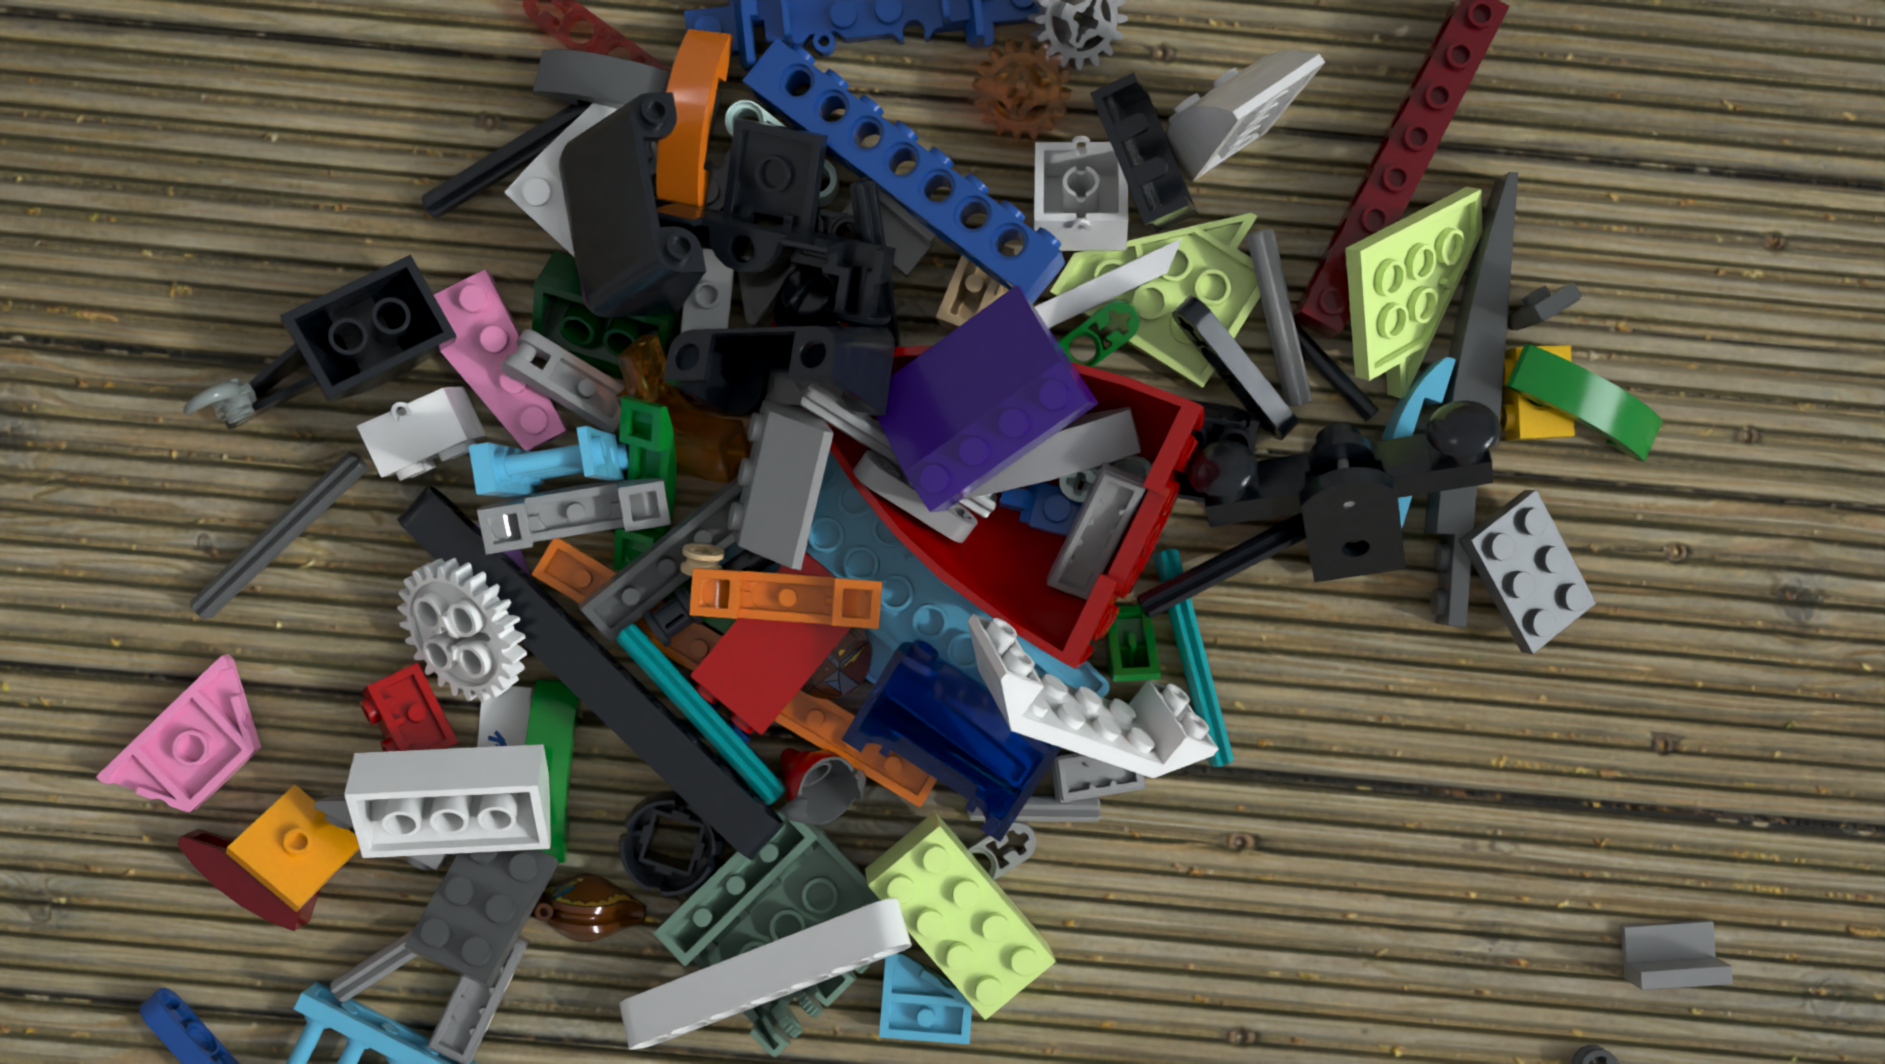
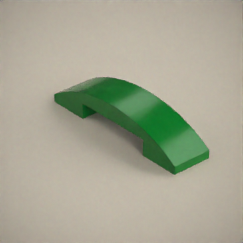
[1506,344,1663,462]
[613,396,677,571]
[525,679,581,863]

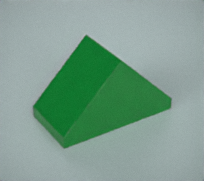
[1106,606,1161,682]

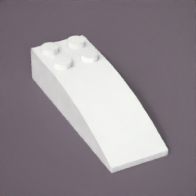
[1165,50,1325,182]

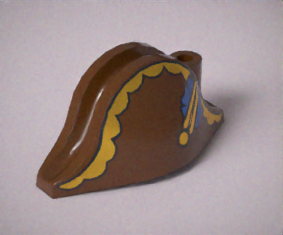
[532,874,647,942]

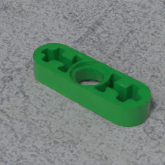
[1057,299,1140,367]

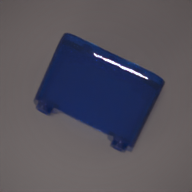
[841,639,1061,842]

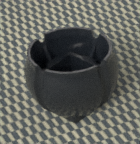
[619,790,725,897]

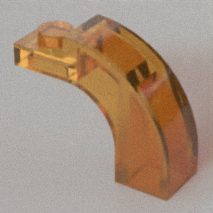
[616,334,751,483]

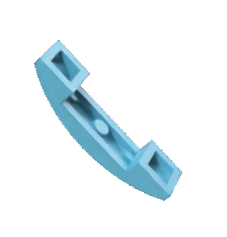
[1381,357,1456,529]

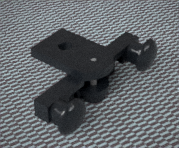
[1187,400,1501,583]

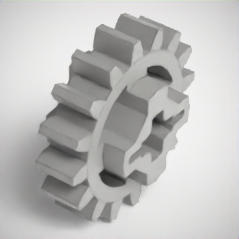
[1028,0,1128,70]

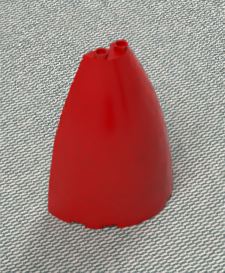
[826,346,1205,669]

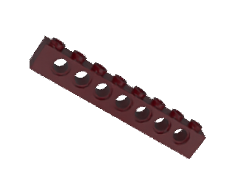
[1293,0,1510,339]

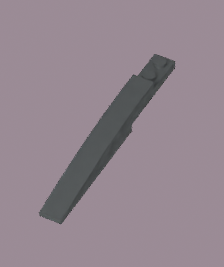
[1424,172,1518,627]

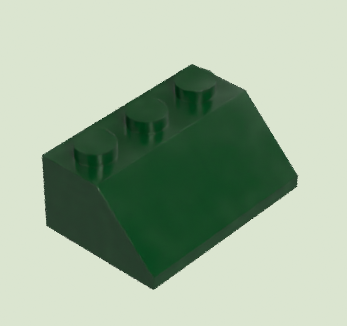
[532,251,683,390]

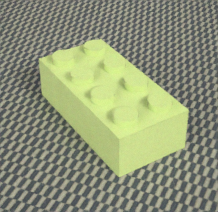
[865,811,1056,1020]

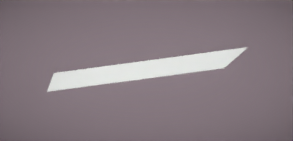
[1034,238,1182,328]

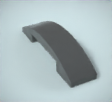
[533,49,722,138]

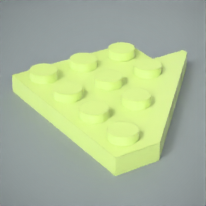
[1346,187,1483,398]
[1049,213,1261,389]

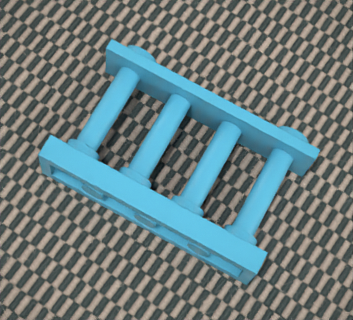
[469,426,629,498]
[286,981,477,1064]

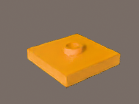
[226,784,360,912]

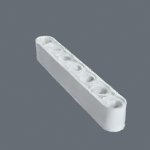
[619,898,912,1050]

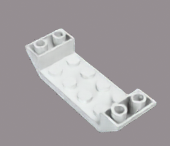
[968,614,1219,778]

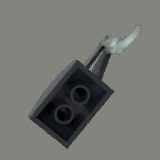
[183,255,457,429]

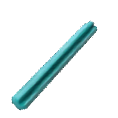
[1154,548,1234,767]
[616,624,785,805]

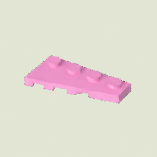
[434,269,569,451]

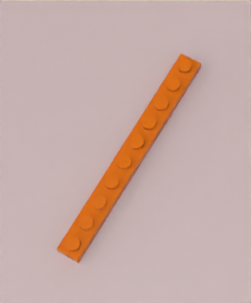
[531,538,944,808]

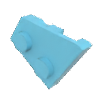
[879,952,972,1044]

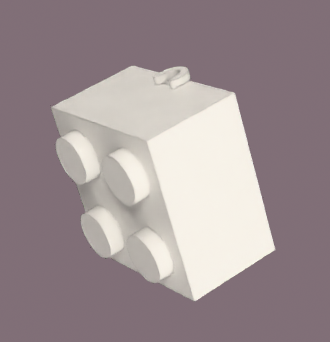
[1034,136,1128,251]
[357,386,487,481]

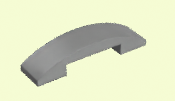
[477,479,671,555]

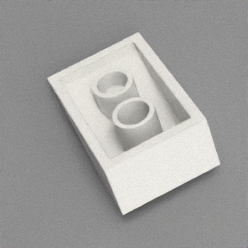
[504,103,658,257]

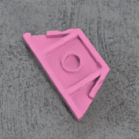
[96,654,262,813]

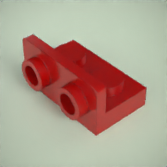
[360,662,459,752]

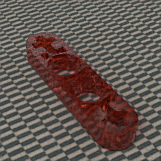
[523,0,671,72]

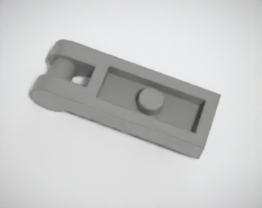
[501,329,637,434]

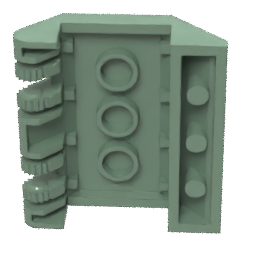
[653,806,881,1057]

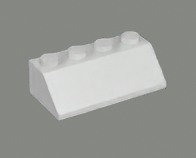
[344,744,551,858]

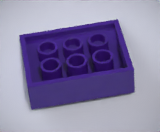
[876,284,1099,512]

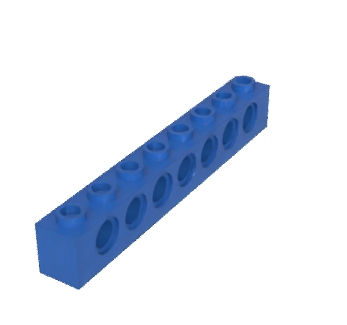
[742,38,1065,304]

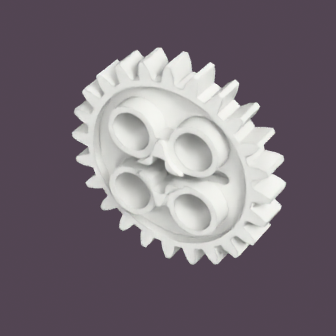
[397,558,527,702]

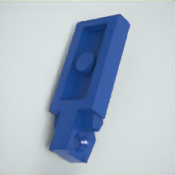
[999,482,1120,551]

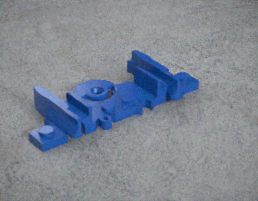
[684,0,1039,71]

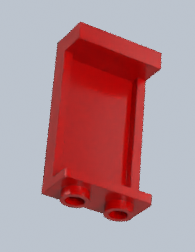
[690,551,852,735]

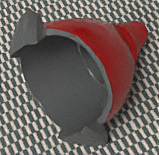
[780,748,866,825]

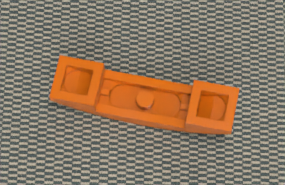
[656,29,734,208]
[689,568,883,629]

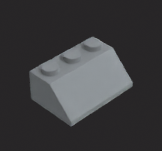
[728,400,834,570]

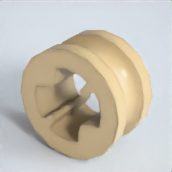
[680,543,725,576]

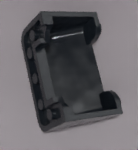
[559,92,706,318]

